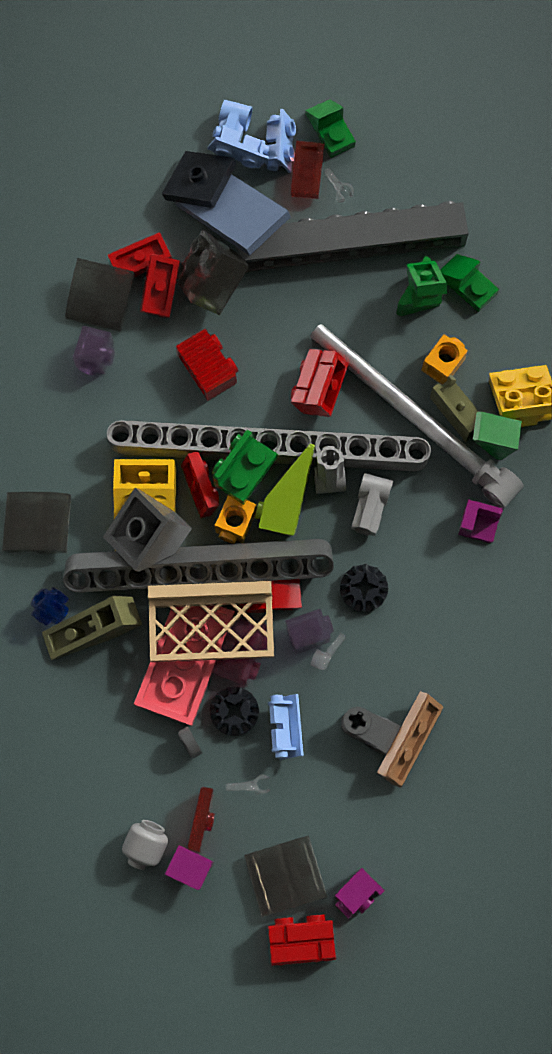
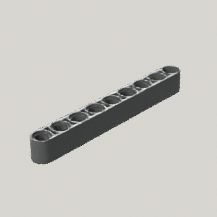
[63,539,334,593]

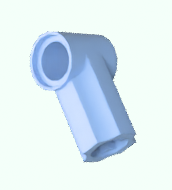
[212,100,253,153]

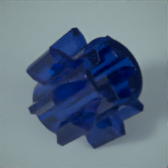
[31,587,69,626]

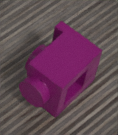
[334,868,385,919]

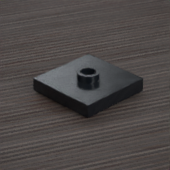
[162,151,237,208]

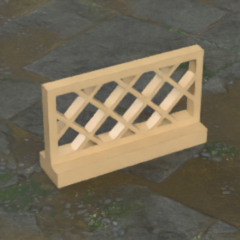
[148,581,274,662]

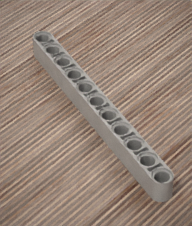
[107,420,431,471]

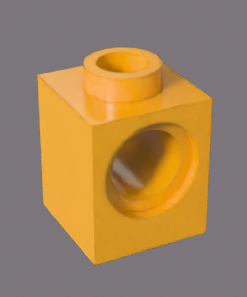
[421,334,468,385]
[215,495,257,544]

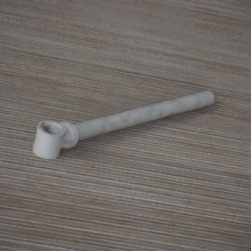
[311,324,524,509]

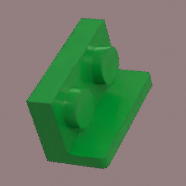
[212,429,278,505]

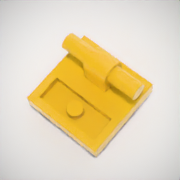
[489,365,552,427]

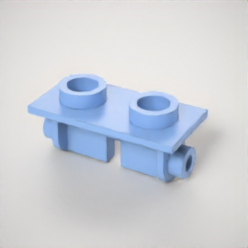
[265,109,296,173]
[207,125,269,168]
[268,694,304,760]

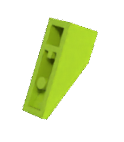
[255,444,315,536]

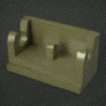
[430,375,479,442]

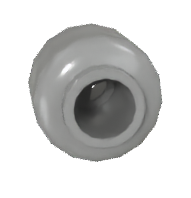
[122,820,168,870]

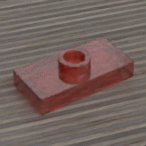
[291,141,324,199]
[187,787,215,853]

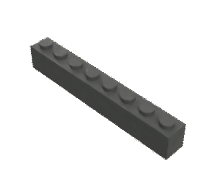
[237,201,469,273]

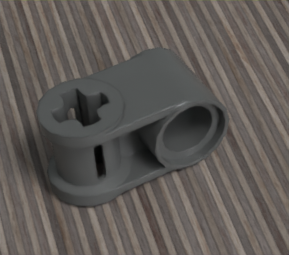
[341,707,401,756]

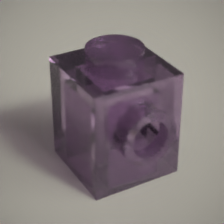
[73,326,115,375]
[285,609,334,654]

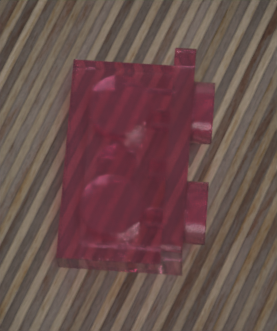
[212,616,268,686]

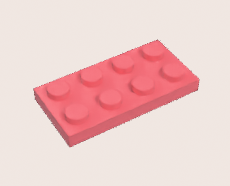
[134,605,235,727]

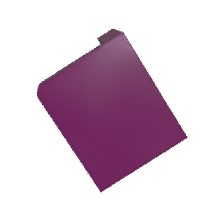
[458,499,503,543]
[165,845,214,890]

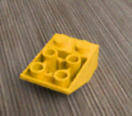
[113,459,177,551]

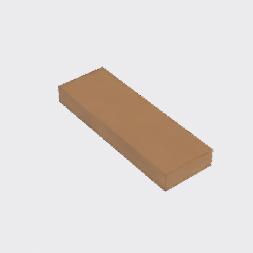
[377,691,443,788]

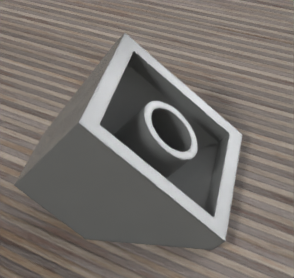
[103,488,192,572]

